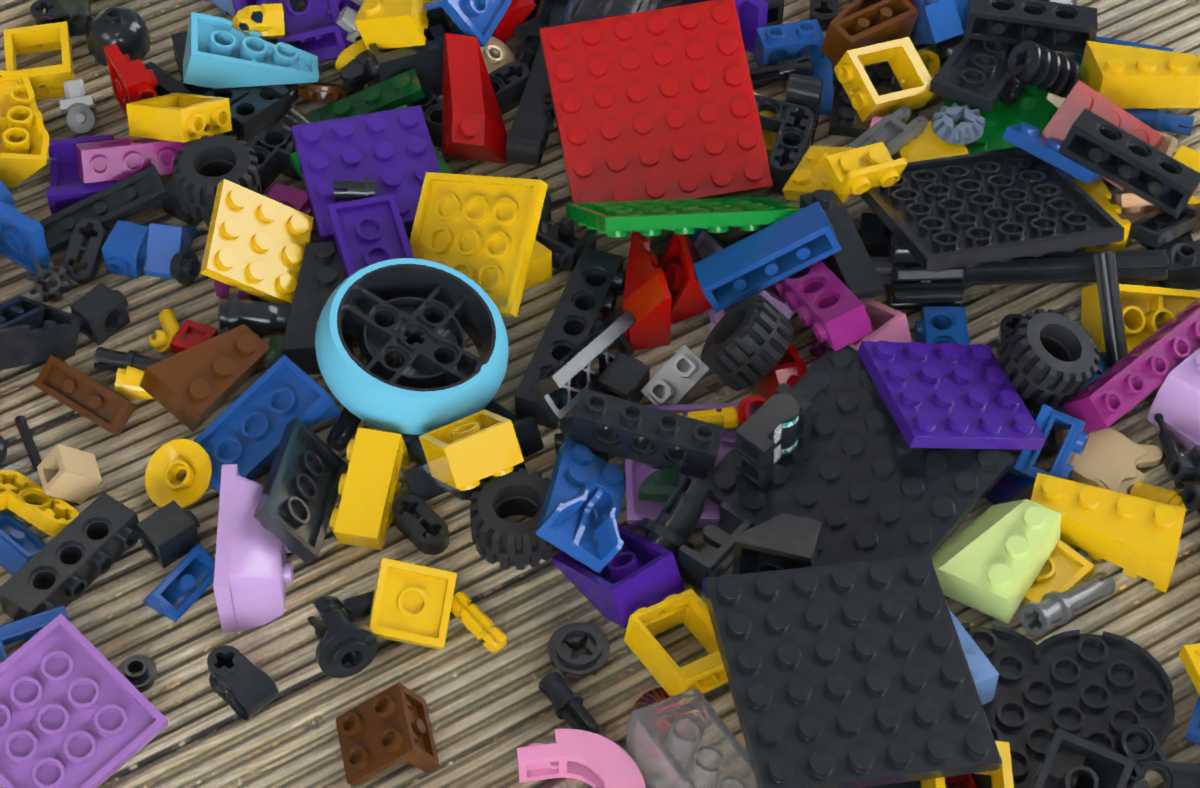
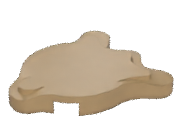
[1055,427,1163,494]

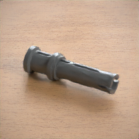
[1019,572,1115,637]

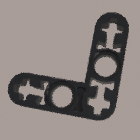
[754,94,814,182]

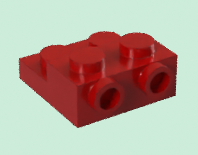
[104,43,158,118]

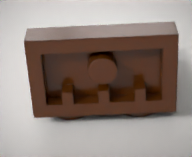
[336,683,440,787]

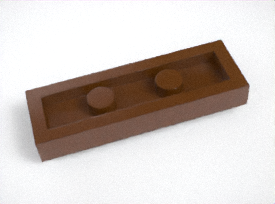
[34,355,137,436]

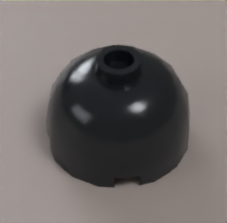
[86,7,151,67]

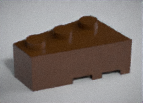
[821,0,919,65]
[140,324,271,432]

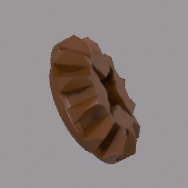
[298,82,350,103]

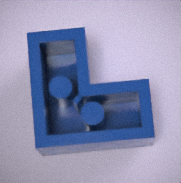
[911,0,968,45]

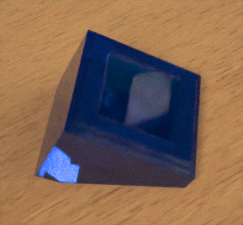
[984,472,1035,505]

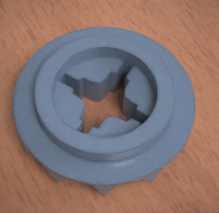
[932,102,985,145]

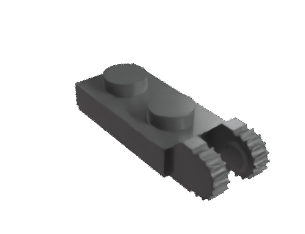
[847,105,928,156]

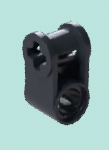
[30,0,93,37]
[207,645,279,721]

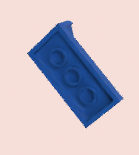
[423,0,512,47]
[0,180,52,280]
[193,355,341,494]
[535,437,626,573]

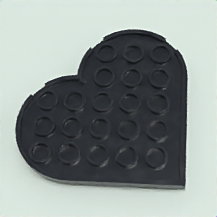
[961,623,1175,788]

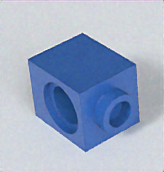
[102,220,149,278]

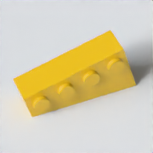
[1080,41,1200,109]
[1030,472,1186,593]

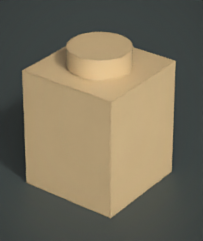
[37,444,102,504]

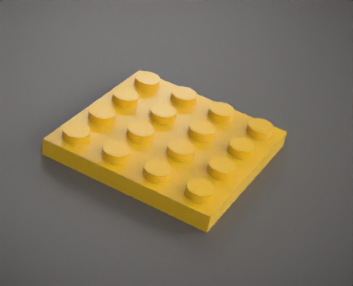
[409,172,548,318]

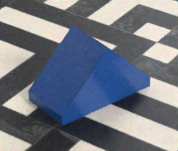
[144,223,197,279]

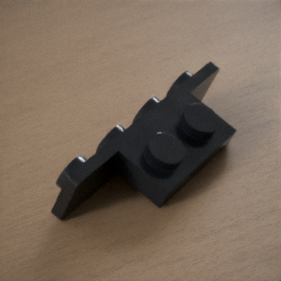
[403,416,544,502]

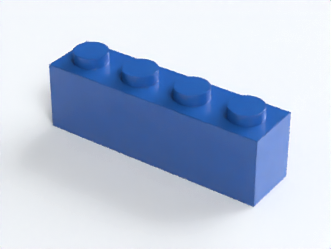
[693,201,842,313]

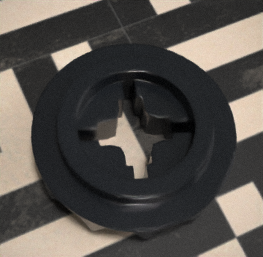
[548,622,610,680]

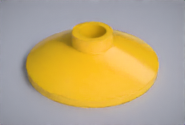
[145,439,212,509]

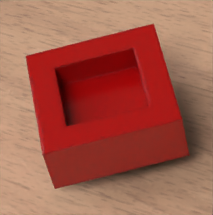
[170,319,218,354]

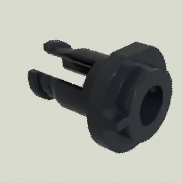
[218,288,291,335]
[635,474,715,558]
[307,596,379,678]

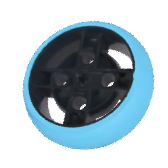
[315,258,509,435]

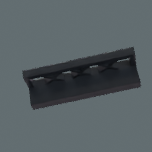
[529,310,636,423]

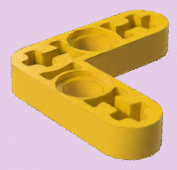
[0,470,79,537]

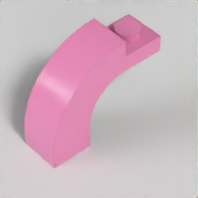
[516,728,646,788]

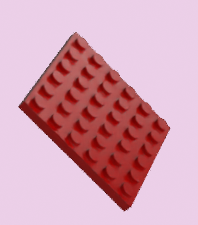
[539,0,773,222]

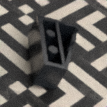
[0,295,81,370]

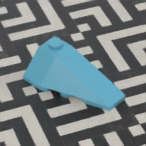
[183,12,319,89]

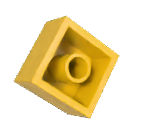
[419,409,524,491]

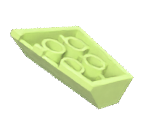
[931,499,1061,624]

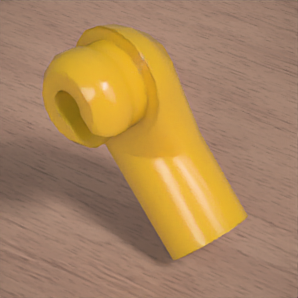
[149,309,181,353]

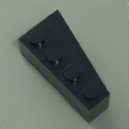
[281,241,354,375]

